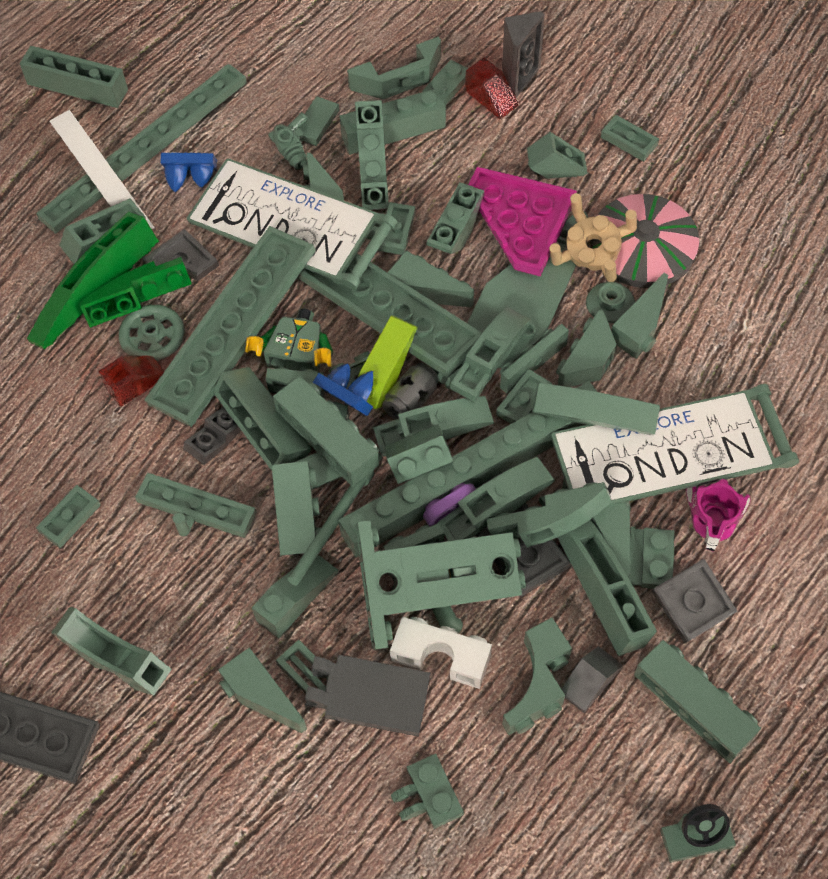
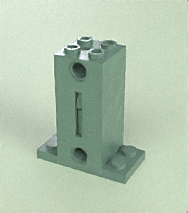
[355,520,526,650]

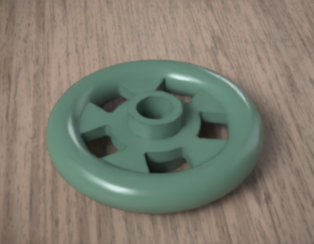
[119,305,185,362]

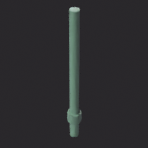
[288,453,382,586]

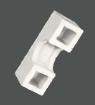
[390,617,492,689]

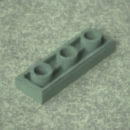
[500,324,569,394]

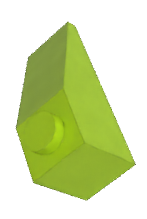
[358,315,418,409]

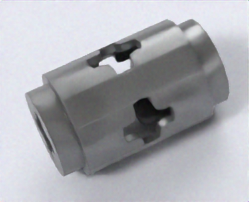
[382,363,439,420]

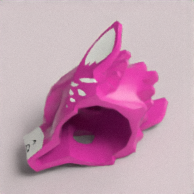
[686,479,751,551]

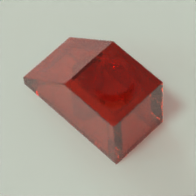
[465,57,518,119]

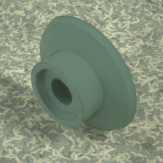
[586,282,635,323]

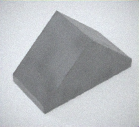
[562,646,623,713]

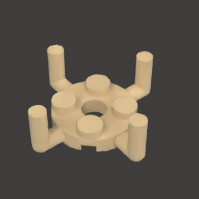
[549,193,637,282]

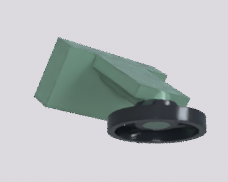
[660,804,736,863]

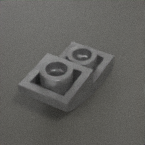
[183,406,241,465]

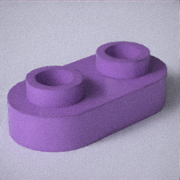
[423,483,476,527]

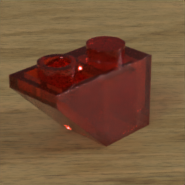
[98,356,165,407]

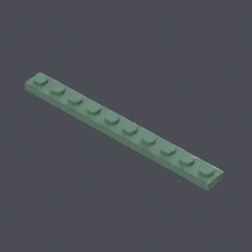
[36,64,247,234]

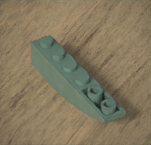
[539,496,657,656]

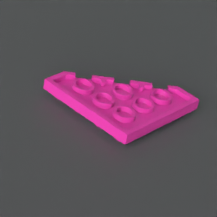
[468,167,577,277]

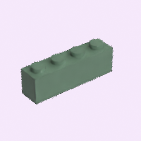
[20,46,128,108]
[339,88,446,155]
[214,367,312,471]
[273,376,379,487]
[634,640,761,764]

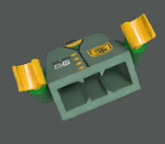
[245,309,333,372]

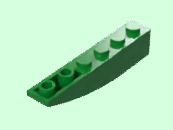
[27,212,159,349]

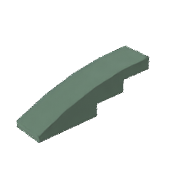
[532,383,660,435]

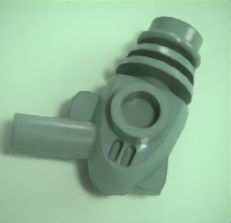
[268,112,308,170]

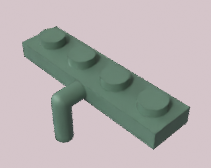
[135,473,257,538]

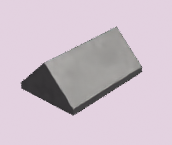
[502,11,545,100]

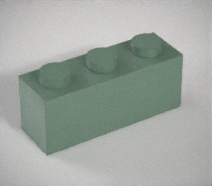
[272,461,321,556]

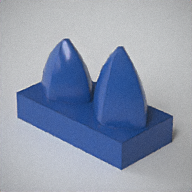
[160,153,217,192]
[313,364,373,416]

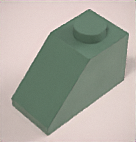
[527,132,588,179]

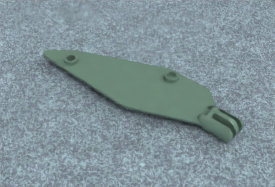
[431,211,588,390]

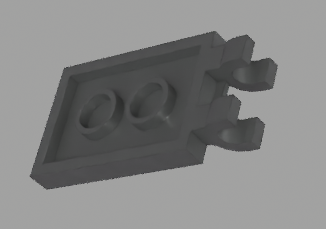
[305,655,431,737]

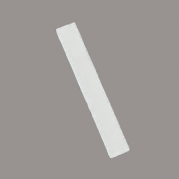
[50,110,154,229]

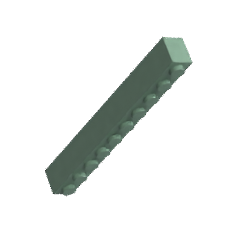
[339,381,597,558]

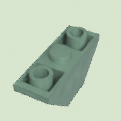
[426,182,484,254]
[556,310,616,387]

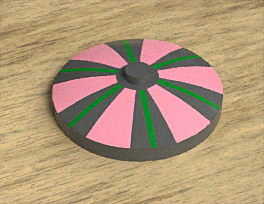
[590,194,699,288]

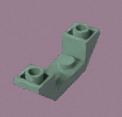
[347,37,441,99]
[355,100,389,210]

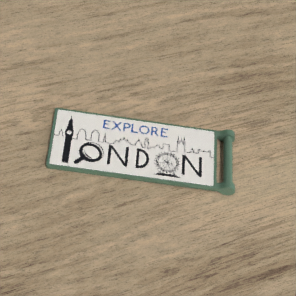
[187,158,398,290]
[551,384,799,506]

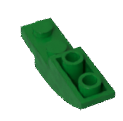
[79,257,192,328]

